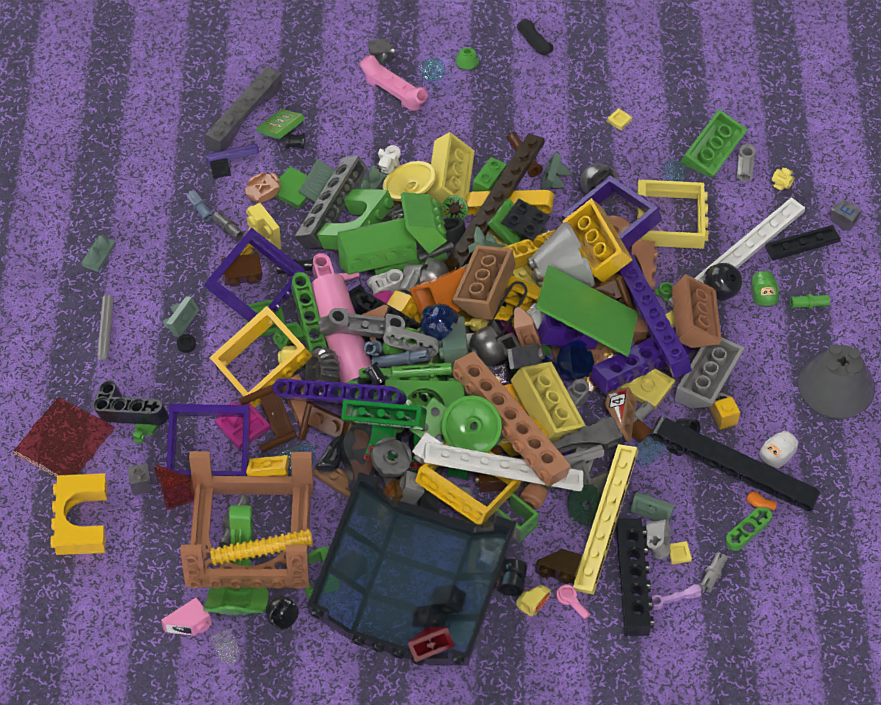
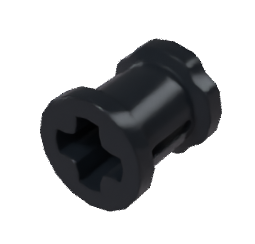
[286,133,305,149]
[362,361,388,385]

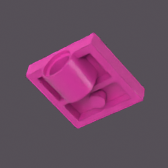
[215,402,271,450]

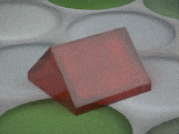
[154,464,194,510]

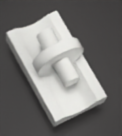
[378,145,401,176]

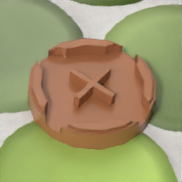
[245,172,281,203]

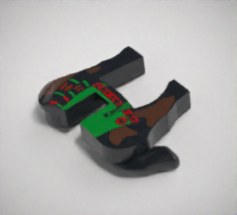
[315,424,445,517]

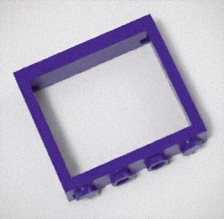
[562,175,662,249]
[204,228,305,322]
[166,404,251,481]

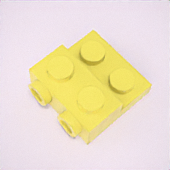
[246,203,281,250]

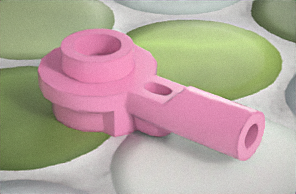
[556,585,590,620]

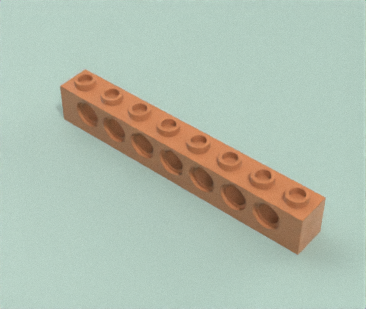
[452,351,571,487]

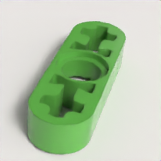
[726,507,772,551]

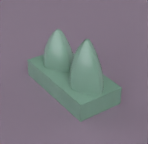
[540,152,572,190]
[356,166,386,190]
[468,227,505,254]
[82,235,116,272]
[163,296,199,337]
[630,492,675,522]

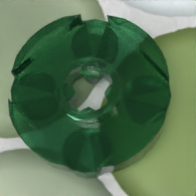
[567,485,602,526]

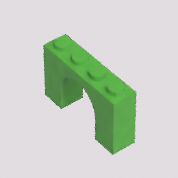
[317,189,394,250]
[383,377,464,431]

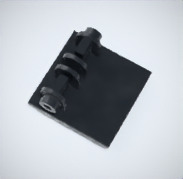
[501,199,551,241]

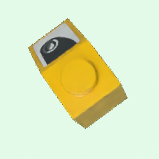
[708,392,740,430]

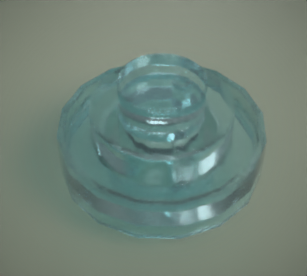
[420,58,446,81]

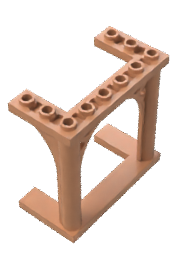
[180,451,314,589]

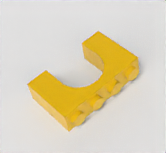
[51,473,108,555]

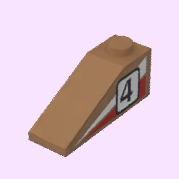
[605,387,637,442]

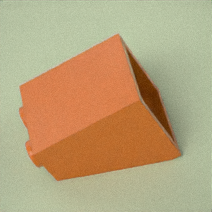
[409,267,466,324]

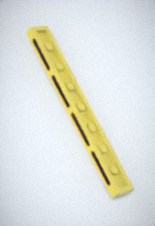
[573,444,639,595]

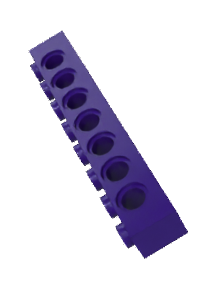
[617,251,692,378]

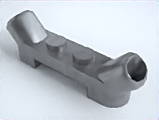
[319,308,405,338]

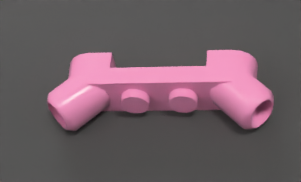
[360,55,428,110]

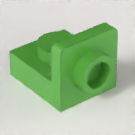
[272,322,304,350]

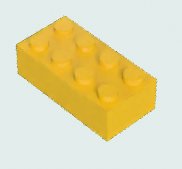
[562,198,633,282]

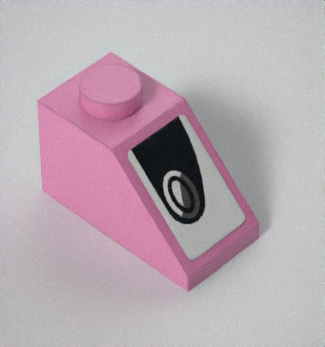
[161,598,212,636]

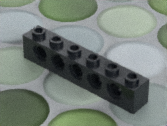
[616,518,654,636]

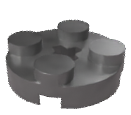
[371,437,412,477]

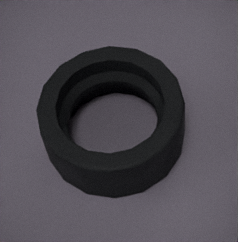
[441,218,466,246]

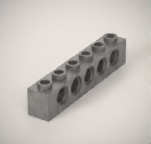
[295,155,368,249]

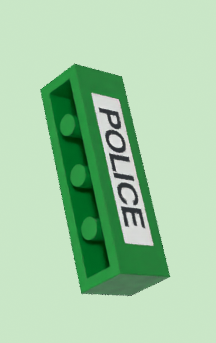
[341,400,427,430]

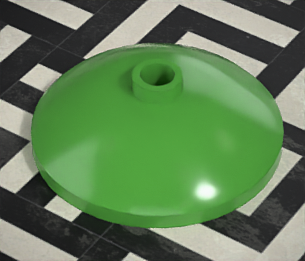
[442,396,502,453]

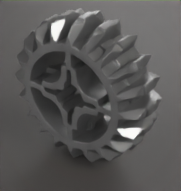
[303,347,340,396]

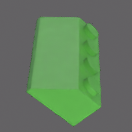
[400,192,447,254]
[337,218,417,274]

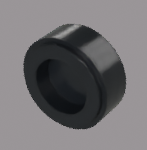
[177,334,196,353]

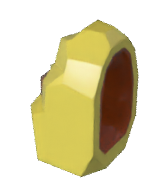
[516,585,551,616]

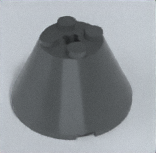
[798,344,875,419]

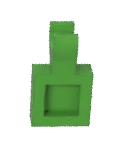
[133,424,160,445]

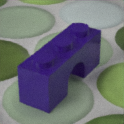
[538,314,599,349]

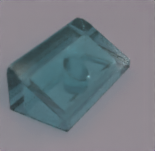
[662,158,685,182]
[635,435,668,470]

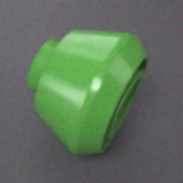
[455,48,479,70]

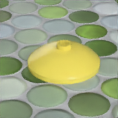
[383,161,436,202]

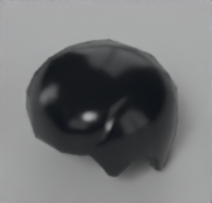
[266,596,299,630]

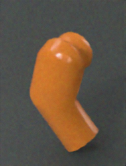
[746,492,776,511]

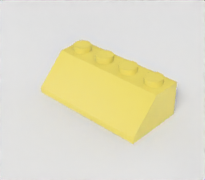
[426,132,475,205]
[511,362,585,442]

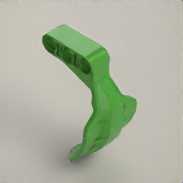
[203,505,269,616]

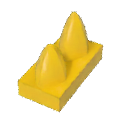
[246,455,290,476]

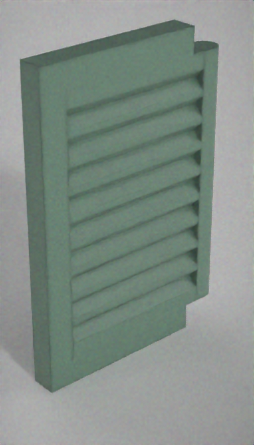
[298,159,335,203]

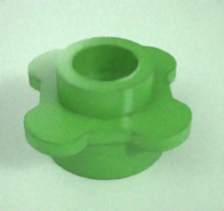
[655,282,673,302]

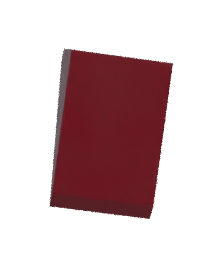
[408,626,455,662]

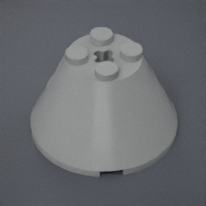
[528,222,595,287]

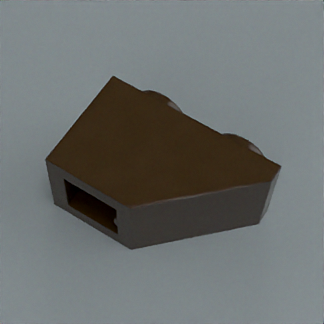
[535,549,582,584]

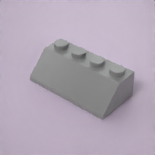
[675,337,745,409]

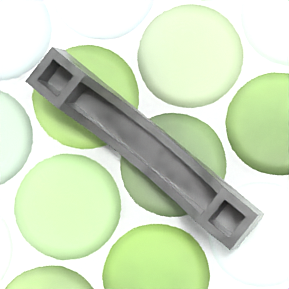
[205,66,283,152]
[514,416,623,491]

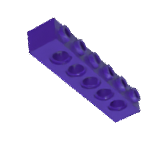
[590,327,694,394]

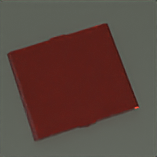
[13,397,115,478]

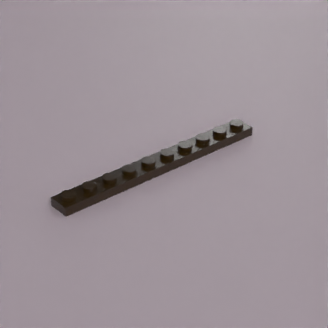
[445,133,545,272]

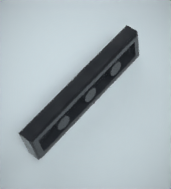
[765,225,840,261]

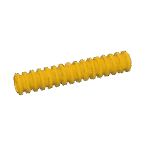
[210,529,313,566]

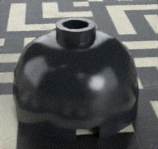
[704,263,742,301]

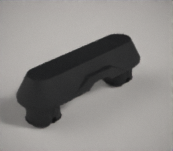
[517,18,554,56]

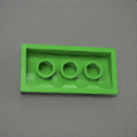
[680,109,748,178]

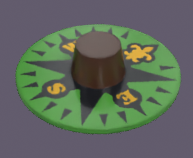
[442,195,468,220]

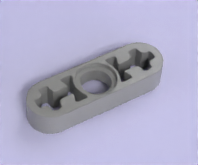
[383,326,440,357]

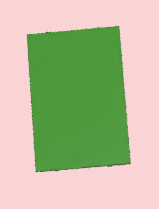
[536,265,639,357]

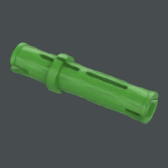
[391,362,452,378]

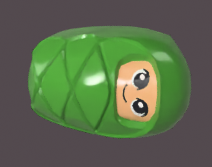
[751,271,779,306]

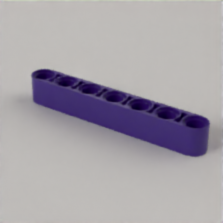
[273,379,406,405]

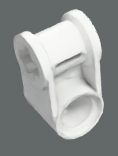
[367,269,404,295]

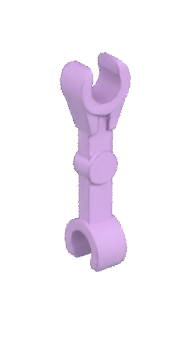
[651,584,702,610]

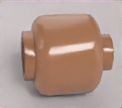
[519,482,548,510]

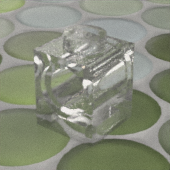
[210,629,241,666]

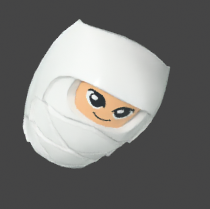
[759,431,798,469]

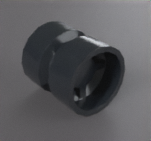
[497,558,527,597]

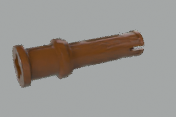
[506,131,543,178]

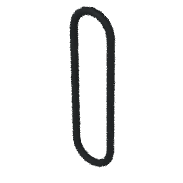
[487,281,527,339]

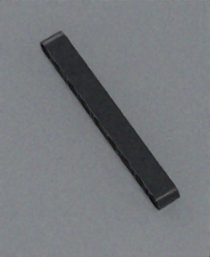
[650,416,820,511]

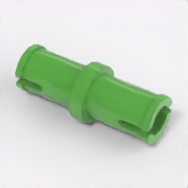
[790,294,830,309]

